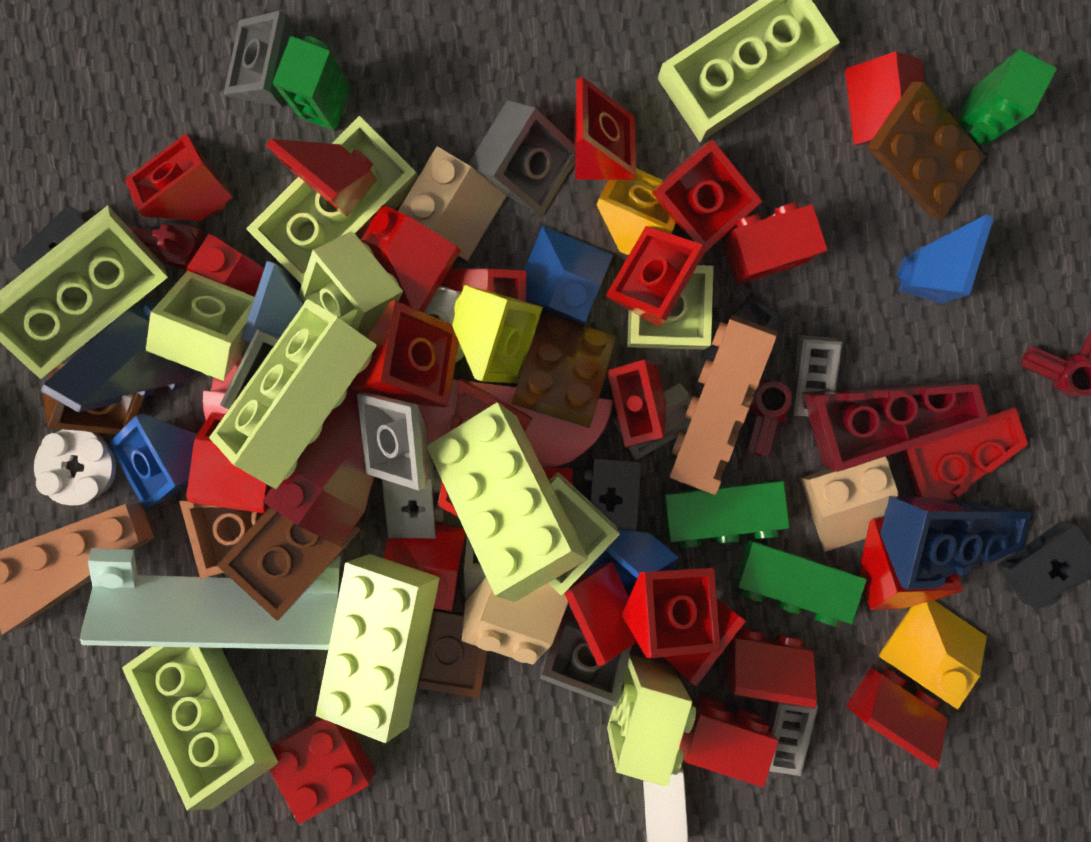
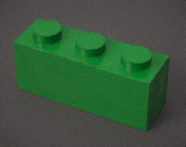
[273,36,351,131]
[956,49,1057,145]
[662,480,789,548]
[733,539,867,627]

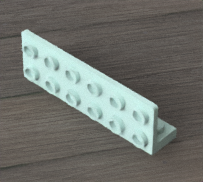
[80,548,340,650]

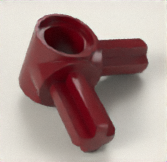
[130,223,205,270]
[1021,330,1091,398]
[747,378,792,457]

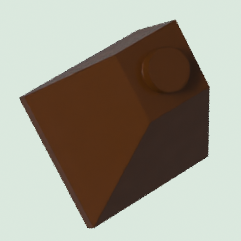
[42,363,144,434]

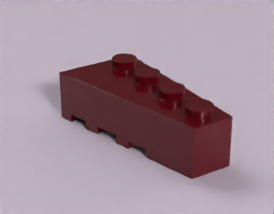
[802,381,989,472]

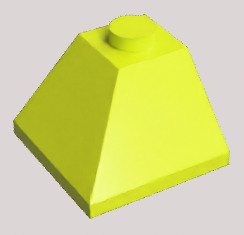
[452,285,543,383]

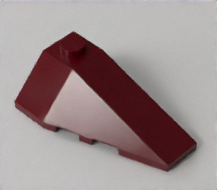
[263,383,374,547]

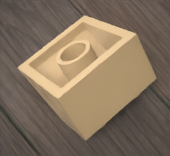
[398,147,507,262]
[800,456,898,552]
[462,577,568,665]

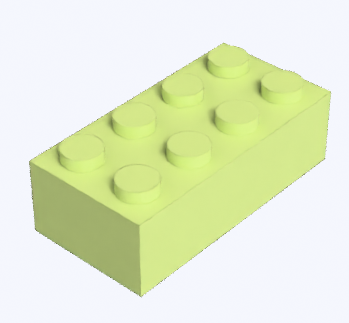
[658,0,840,142]
[246,116,418,284]
[0,205,168,379]
[209,299,377,489]
[426,402,588,602]
[316,554,440,743]
[122,646,278,810]
[607,654,696,787]

